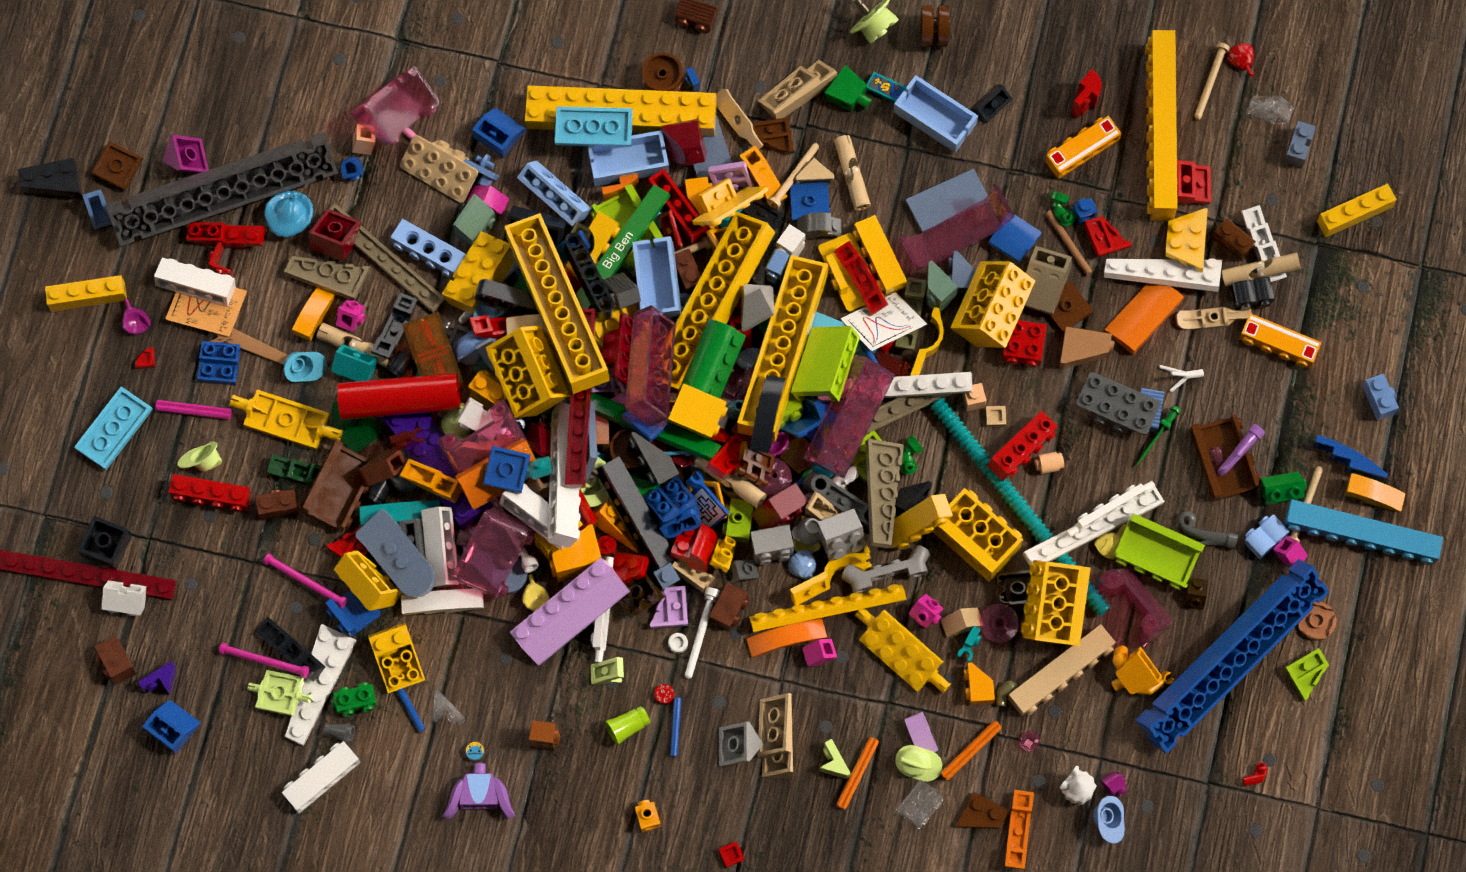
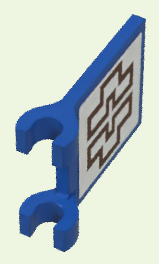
[686,471,730,529]

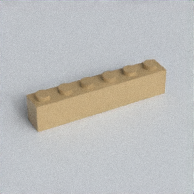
[1008,624,1116,717]

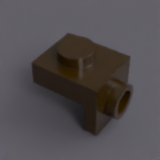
[1184,577,1208,610]

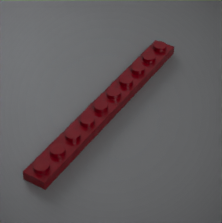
[565,309,596,488]
[0,550,177,601]

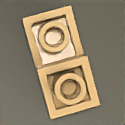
[506,314,547,335]

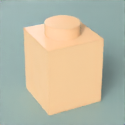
[352,124,376,155]
[962,383,986,412]

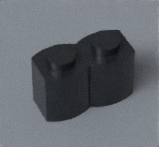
[1230,277,1274,311]

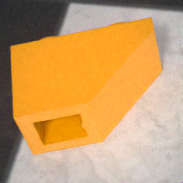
[964,663,995,705]

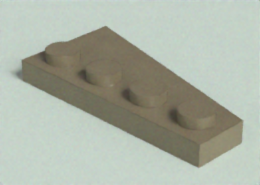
[284,256,370,301]

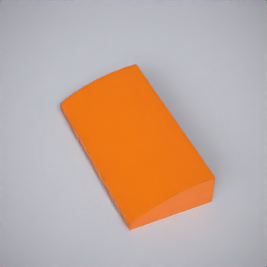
[1104,283,1184,355]
[455,438,536,510]

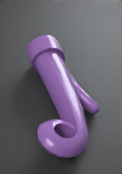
[1217,423,1265,477]

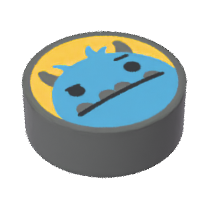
[465,741,485,762]

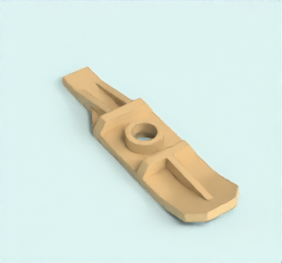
[716,89,763,150]
[1176,307,1252,330]

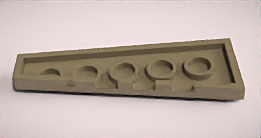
[865,439,904,548]

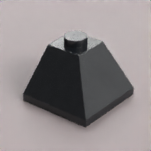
[895,481,932,516]

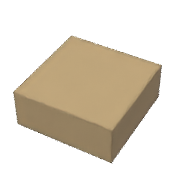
[986,406,1006,427]

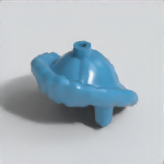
[265,190,313,238]

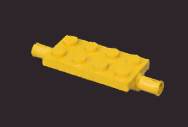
[229,390,343,450]
[855,609,951,693]

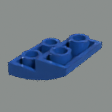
[988,212,1042,264]
[197,341,240,385]
[644,476,698,522]

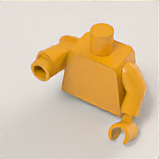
[1111,645,1174,695]

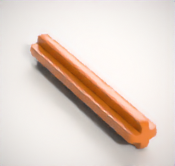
[941,721,1002,780]
[836,737,879,810]

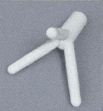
[1159,365,1204,392]

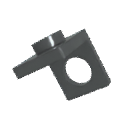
[720,560,759,585]

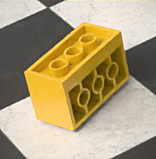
[950,261,1035,348]
[485,326,571,418]
[932,488,1023,582]
[1021,560,1090,646]

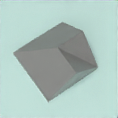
[740,284,775,332]
[719,722,763,767]

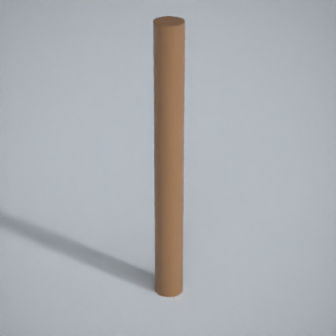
[1045,210,1093,276]

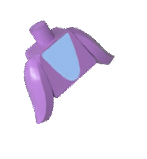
[442,763,516,819]

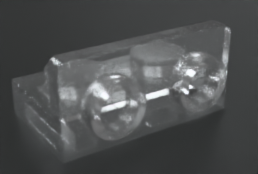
[896,779,943,829]

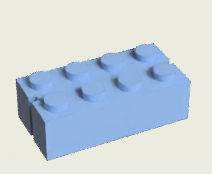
[893,75,978,153]
[587,130,669,186]
[632,236,682,321]

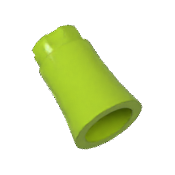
[605,707,650,745]

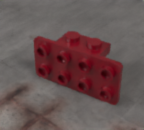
[601,313,648,394]

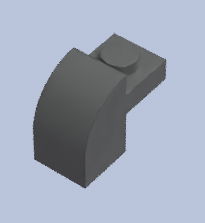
[797,212,842,240]

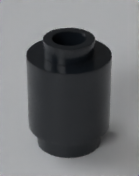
[386,350,414,378]
[365,479,392,505]

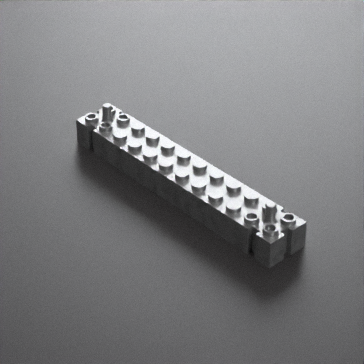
[106,132,338,246]

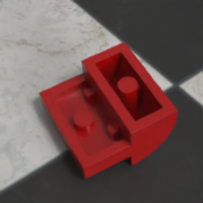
[1071,69,1102,119]
[1177,160,1211,205]
[670,524,718,572]

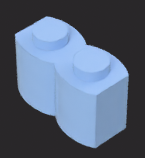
[1244,514,1290,559]

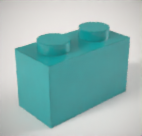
[331,344,378,382]

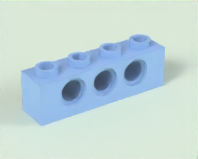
[517,161,592,226]
[391,219,466,279]

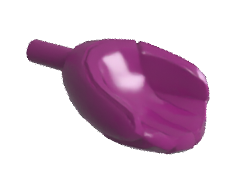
[122,299,151,335]
[769,432,789,457]

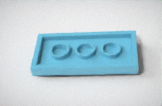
[555,107,633,147]
[74,387,153,470]

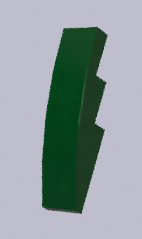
[266,454,321,486]

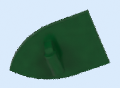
[331,402,385,454]

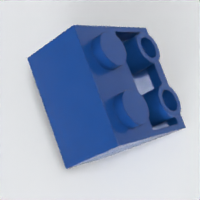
[472,108,526,158]
[142,700,201,754]

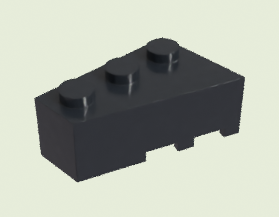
[18,157,84,200]

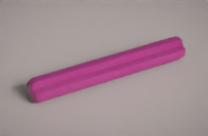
[155,400,232,420]

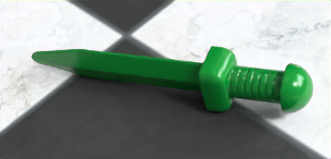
[1135,406,1180,467]

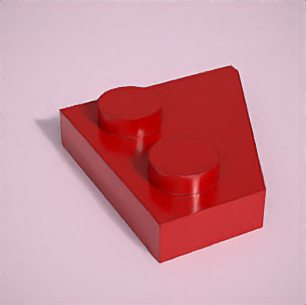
[1083,216,1132,258]

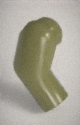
[997,681,1018,708]

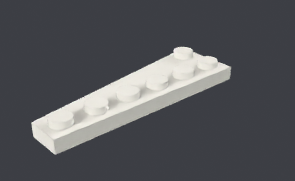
[1104,259,1222,292]
[285,624,357,746]

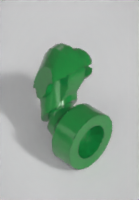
[1049,190,1075,226]
[900,434,924,475]

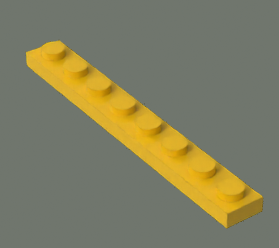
[749,584,907,632]

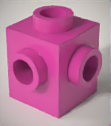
[336,300,366,332]
[908,594,944,629]

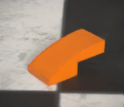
[602,174,639,201]

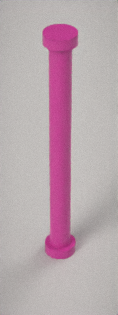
[263,553,348,609]
[219,643,309,678]

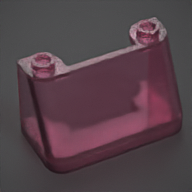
[351,66,441,146]
[436,399,530,475]
[452,507,535,599]
[1095,567,1172,648]

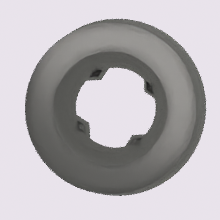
[324,723,355,743]

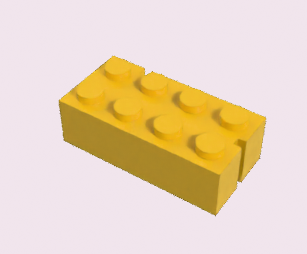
[442,231,515,315]

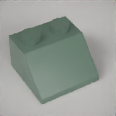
[453,194,496,246]
[926,260,958,312]

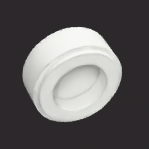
[668,633,688,654]

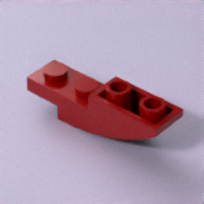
[186,222,265,249]

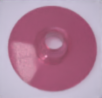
[754,458,792,496]
[980,603,1019,643]

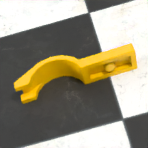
[910,307,944,376]
[790,552,872,606]

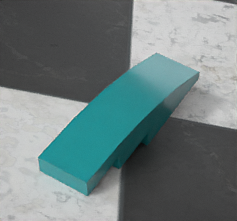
[358,500,440,527]

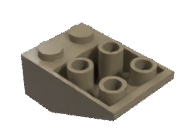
[1024,246,1072,315]

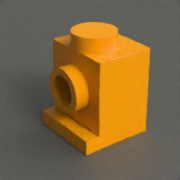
[635,800,661,832]

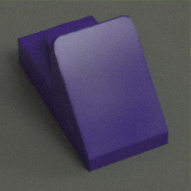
[138,661,177,694]

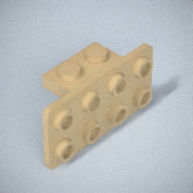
[400,135,478,203]

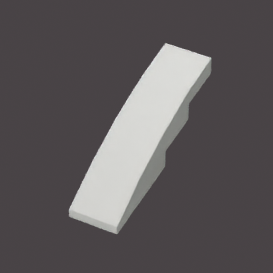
[1240,205,1287,282]
[401,588,484,615]

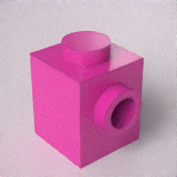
[1273,535,1308,567]
[802,639,837,666]

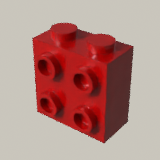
[1002,320,1047,368]

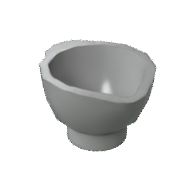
[792,518,821,545]

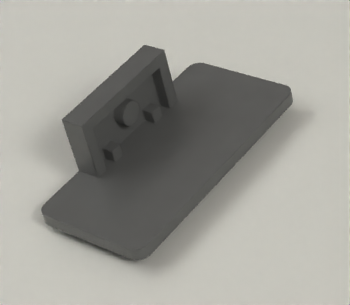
[1076,372,1161,435]

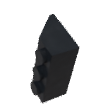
[503,206,567,246]

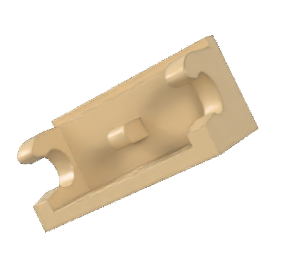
[672,560,715,593]

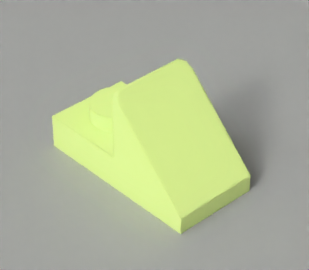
[590,657,624,684]
[820,739,851,779]

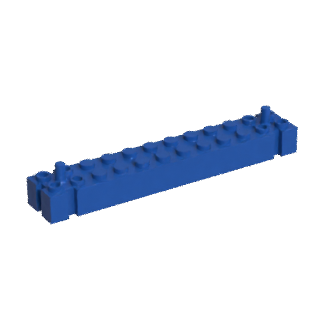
[1136,559,1330,754]

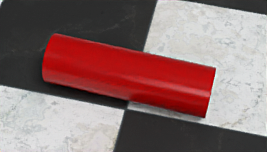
[337,373,461,420]

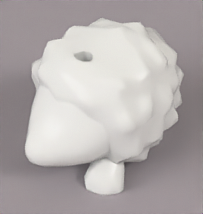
[1059,766,1097,805]

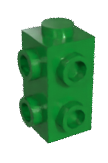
[1261,471,1307,504]
[331,683,378,717]

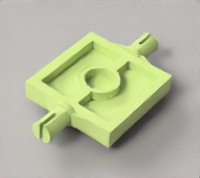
[248,670,312,717]

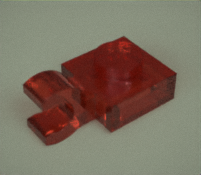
[389,428,425,449]

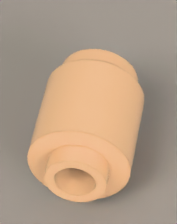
[1035,452,1064,474]

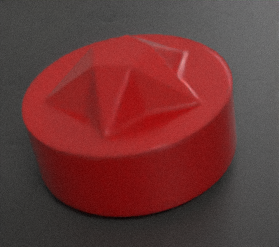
[597,535,617,556]

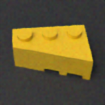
[334,551,403,611]

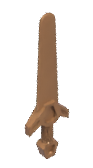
[200,328,288,364]

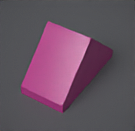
[467,185,509,216]

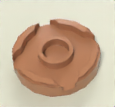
[1297,601,1337,641]

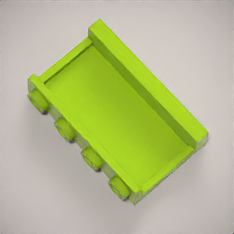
[590,184,663,273]
[791,326,860,402]
[1112,513,1205,590]

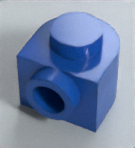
[341,156,364,181]

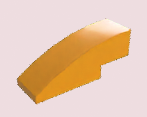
[292,287,336,341]
[400,459,462,503]
[1345,473,1405,512]

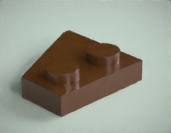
[752,117,794,154]
[956,792,1009,829]

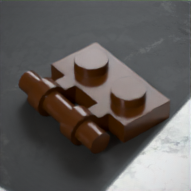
[735,441,775,487]

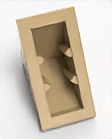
[796,158,834,185]
[805,491,841,521]
[940,607,984,638]

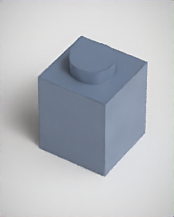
[651,563,680,589]

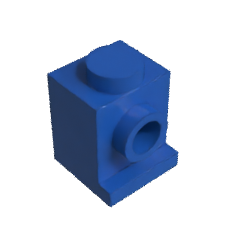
[1071,198,1098,226]

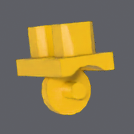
[709,536,736,573]

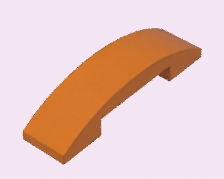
[747,619,827,658]
[1005,790,1034,870]

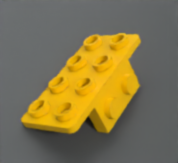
[692,178,768,226]
[818,233,869,312]

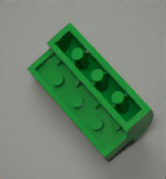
[679,319,746,399]

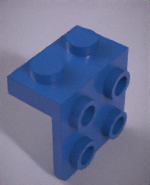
[779,396,828,438]
[325,590,381,638]

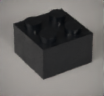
[77,515,133,570]

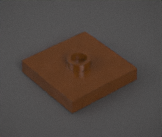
[91,141,143,191]
[1048,281,1094,334]

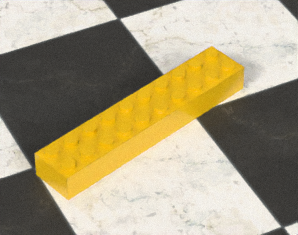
[1145,30,1177,221]
[525,86,717,137]
[647,211,775,394]
[504,213,610,394]
[737,255,828,442]

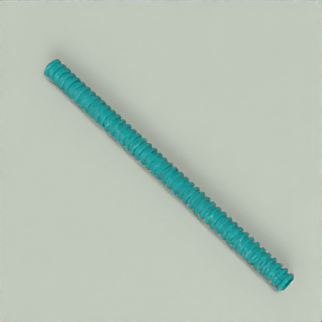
[930,398,1111,617]

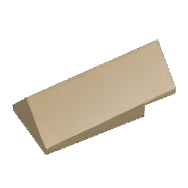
[758,60,837,119]
[757,693,793,780]

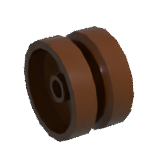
[921,5,950,46]
[642,52,683,92]
[609,428,652,474]

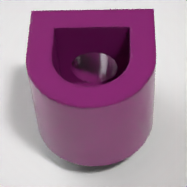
[1100,771,1128,797]

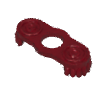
[652,439,693,468]

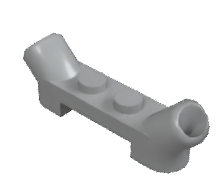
[841,545,930,593]

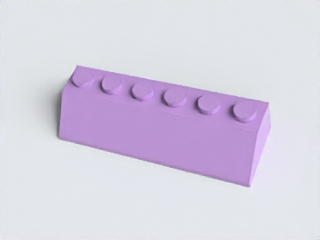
[510,558,630,665]

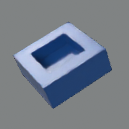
[684,67,700,92]

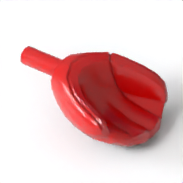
[1226,43,1255,77]

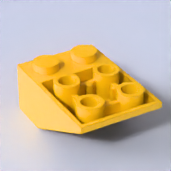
[368,622,425,693]

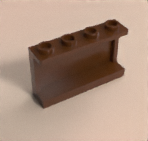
[1189,414,1261,502]
[299,440,370,532]

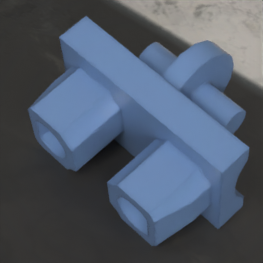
[464,154,499,185]

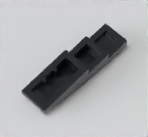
[255,617,326,682]

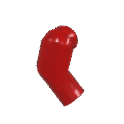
[1242,762,1268,786]

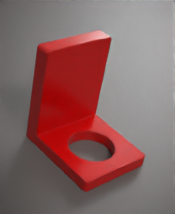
[208,242,233,277]

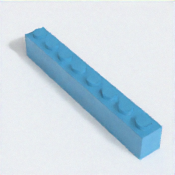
[1283,499,1443,565]

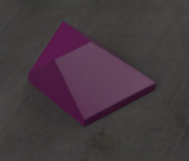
[162,135,209,173]

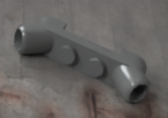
[803,473,870,531]

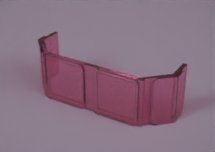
[900,184,1015,270]

